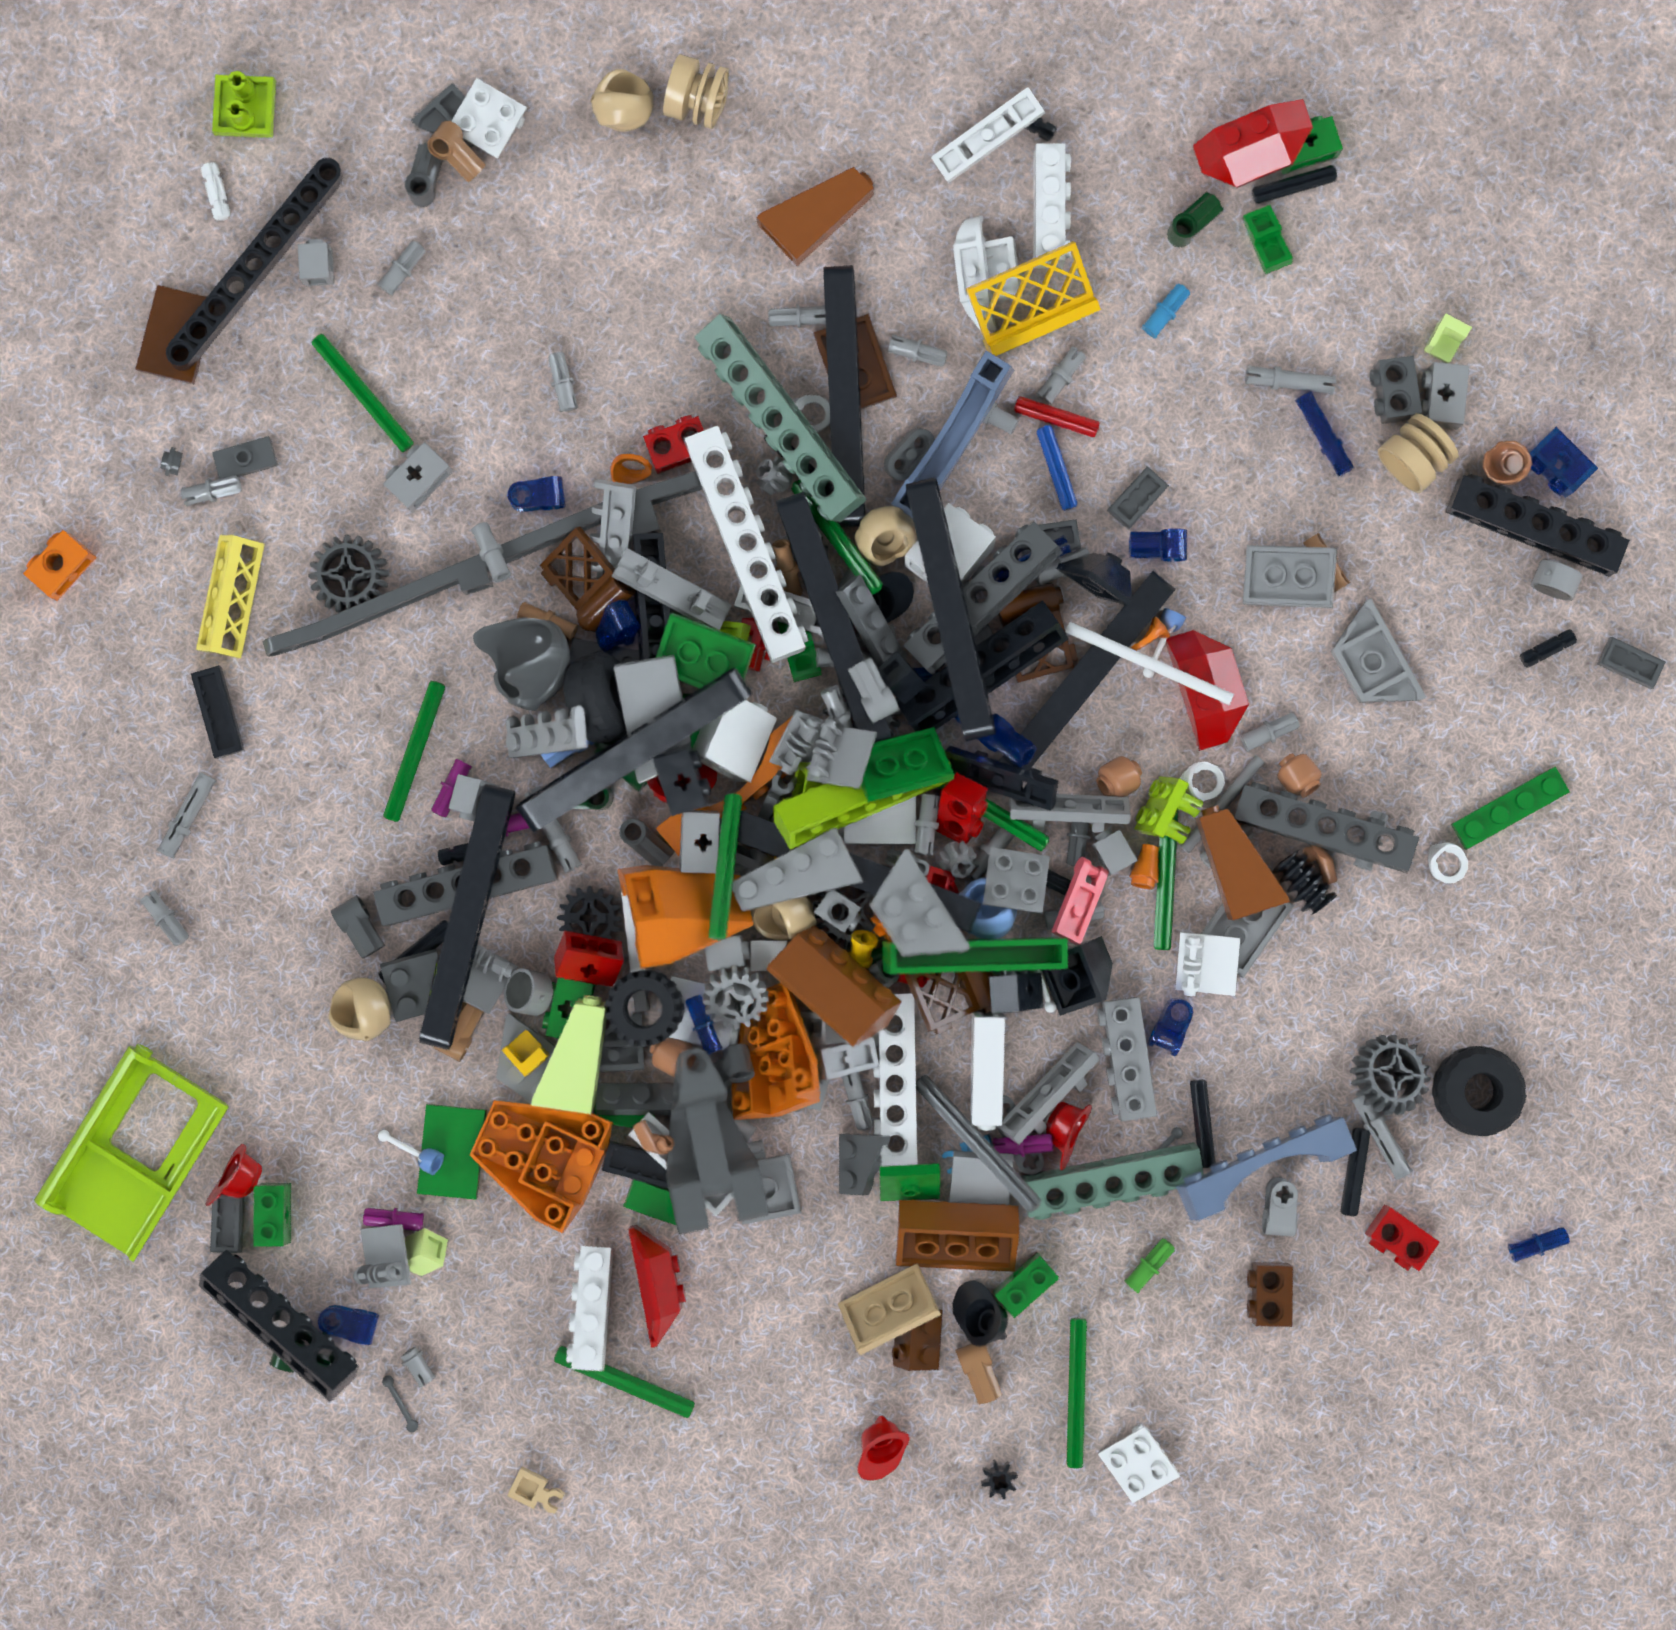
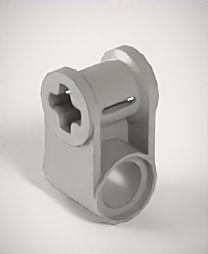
[1262,1177,1298,1237]

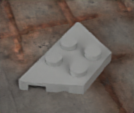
[1331,598,1426,703]
[870,849,970,956]
[496,1013,602,1103]

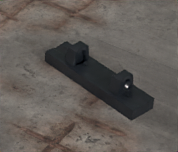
[945,746,1059,811]

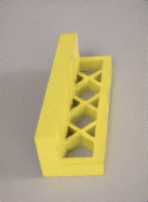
[196,535,264,659]

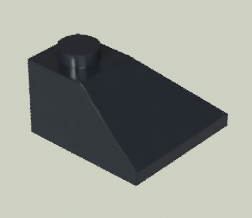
[1056,552,1132,606]
[1042,936,1113,1016]

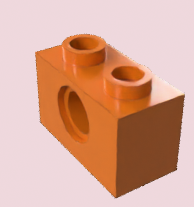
[23,530,97,601]

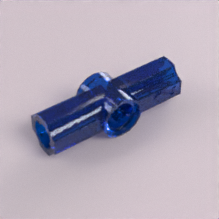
[954,713,1037,768]

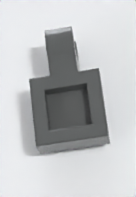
[758,770,797,821]

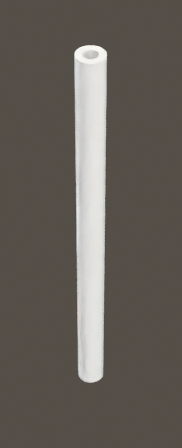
[1065,622,1234,705]

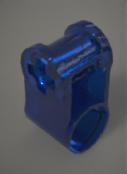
[507,476,566,512]
[596,599,640,652]
[1147,997,1194,1057]
[318,1305,379,1345]

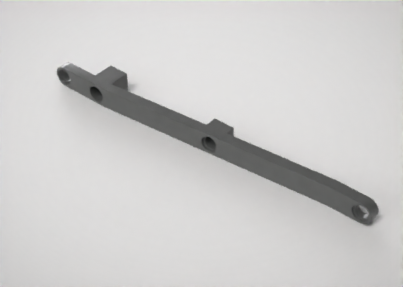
[262,471,703,657]

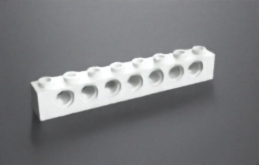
[685,426,808,663]

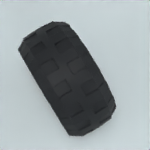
[563,652,627,744]
[1432,1046,1526,1136]

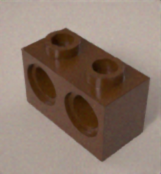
[1247,1262,1293,1327]

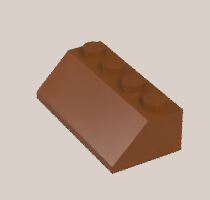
[766,925,902,1047]
[896,1200,1020,1272]

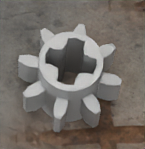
[756,456,792,495]
[938,841,977,878]

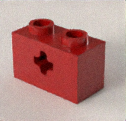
[554,930,624,987]

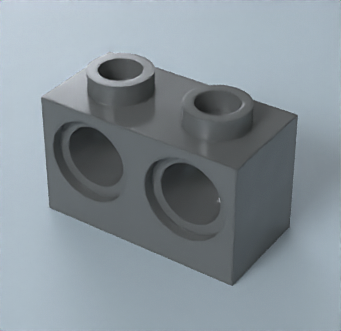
[1370,355,1422,424]

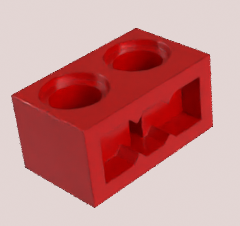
[643,415,704,474]
[935,773,988,844]
[1364,1204,1440,1272]

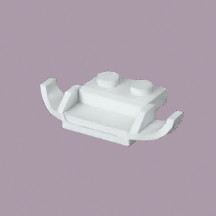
[953,216,1022,332]

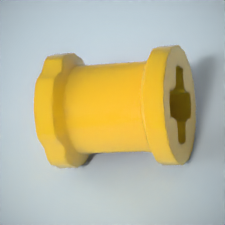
[848,930,878,969]

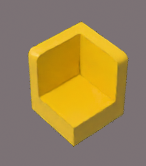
[501,1030,550,1077]

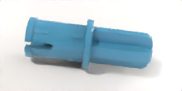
[1141,284,1190,339]

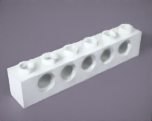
[873,993,917,1167]

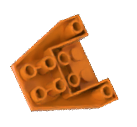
[617,865,753,968]
[731,982,820,1120]
[470,1100,613,1233]

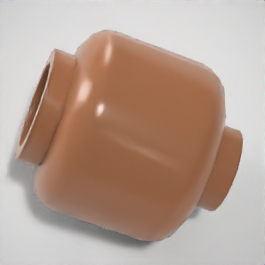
[1277,753,1322,798]
[1096,756,1142,797]
[650,1037,696,1077]

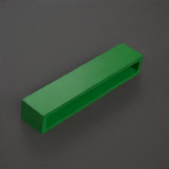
[883,937,1068,974]

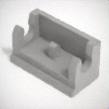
[814,1037,880,1080]

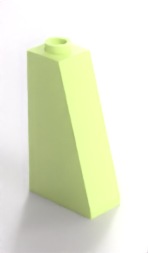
[531,995,607,1114]

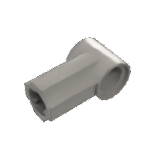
[848,658,899,723]

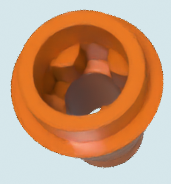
[1129,844,1159,890]

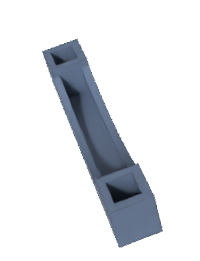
[891,351,1015,518]
[1176,1114,1357,1221]

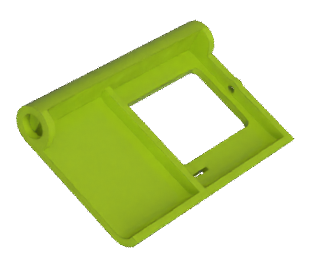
[34,1043,229,1262]

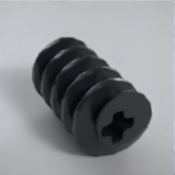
[1272,849,1337,915]

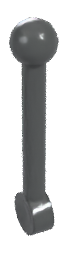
[1138,1127,1183,1175]
[382,1375,419,1432]

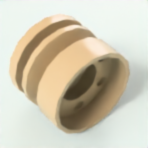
[663,54,729,129]
[1377,413,1459,493]

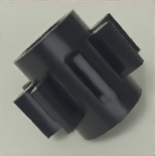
[981,1460,1018,1500]

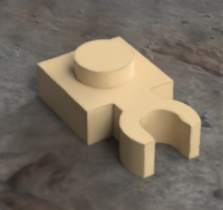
[507,1466,565,1514]

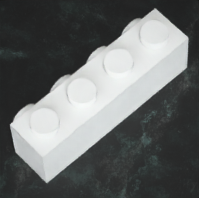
[1033,143,1071,269]
[567,1246,614,1371]

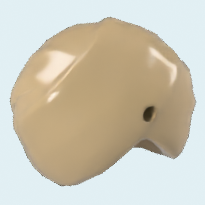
[591,69,654,132]
[855,506,917,567]
[752,896,817,941]
[329,978,391,1041]

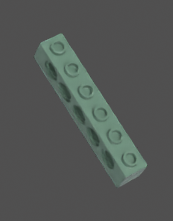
[1020,1142,1204,1220]

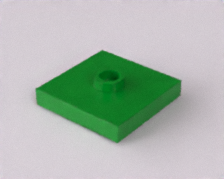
[879,1164,940,1202]

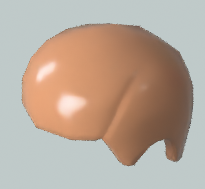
[1483,441,1532,486]

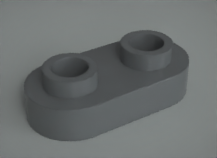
[884,428,935,480]

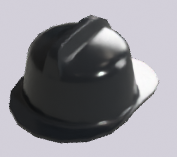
[872,571,914,623]
[952,1280,1008,1347]

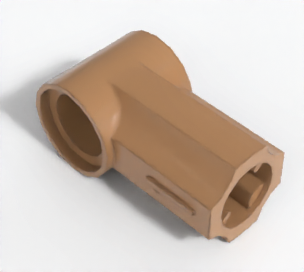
[427,121,486,182]
[433,1001,484,1062]
[955,1344,1003,1405]

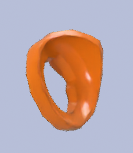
[610,454,652,484]
[1130,616,1170,651]

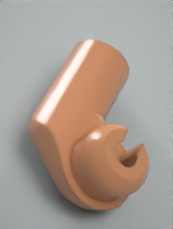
[1302,845,1337,884]
[632,1119,674,1155]

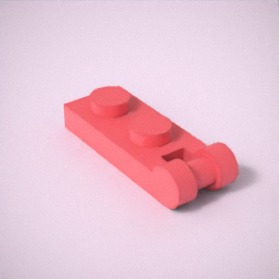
[1051,857,1109,945]

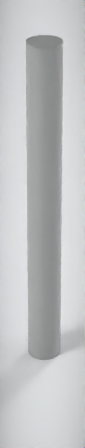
[1180,755,1264,853]

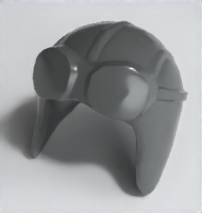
[473,617,571,711]

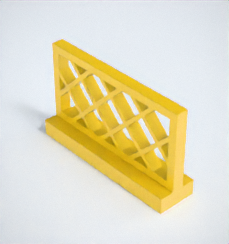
[965,241,1101,356]

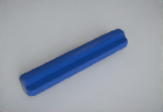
[1037,425,1077,510]

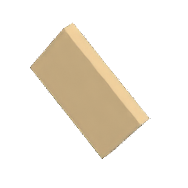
[837,1264,941,1355]

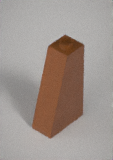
[756,167,874,266]
[1195,805,1290,920]

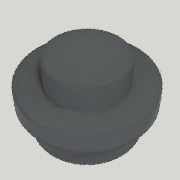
[160,447,183,476]

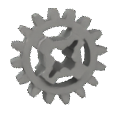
[703,966,768,1029]

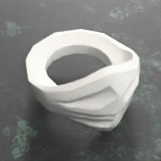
[795,395,830,432]
[1180,762,1225,800]
[1428,842,1468,883]

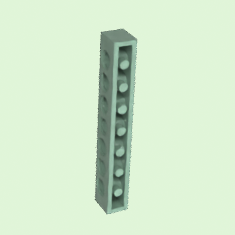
[694,314,867,522]

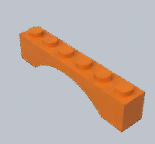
[656,716,792,857]

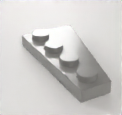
[732,828,864,911]

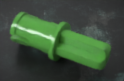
[1124,1238,1175,1294]

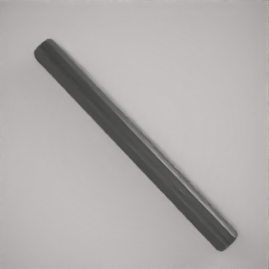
[916,1075,1041,1212]

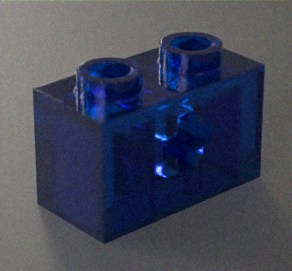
[1529,427,1598,498]

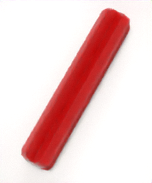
[1014,396,1100,437]

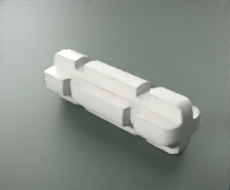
[201,162,231,221]

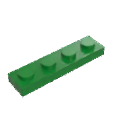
[1451,766,1570,850]

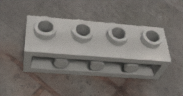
[1097,997,1157,1121]

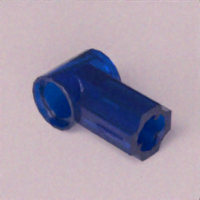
[1129,528,1187,562]

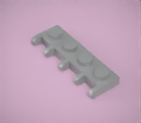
[590,479,637,578]
[506,706,587,758]

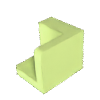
[1423,313,1472,363]
[405,1228,448,1276]

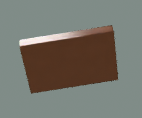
[135,285,215,385]
[813,314,897,409]

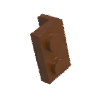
[892,1309,943,1371]

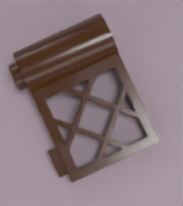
[540,526,636,632]
[998,582,1078,683]
[905,971,993,1035]

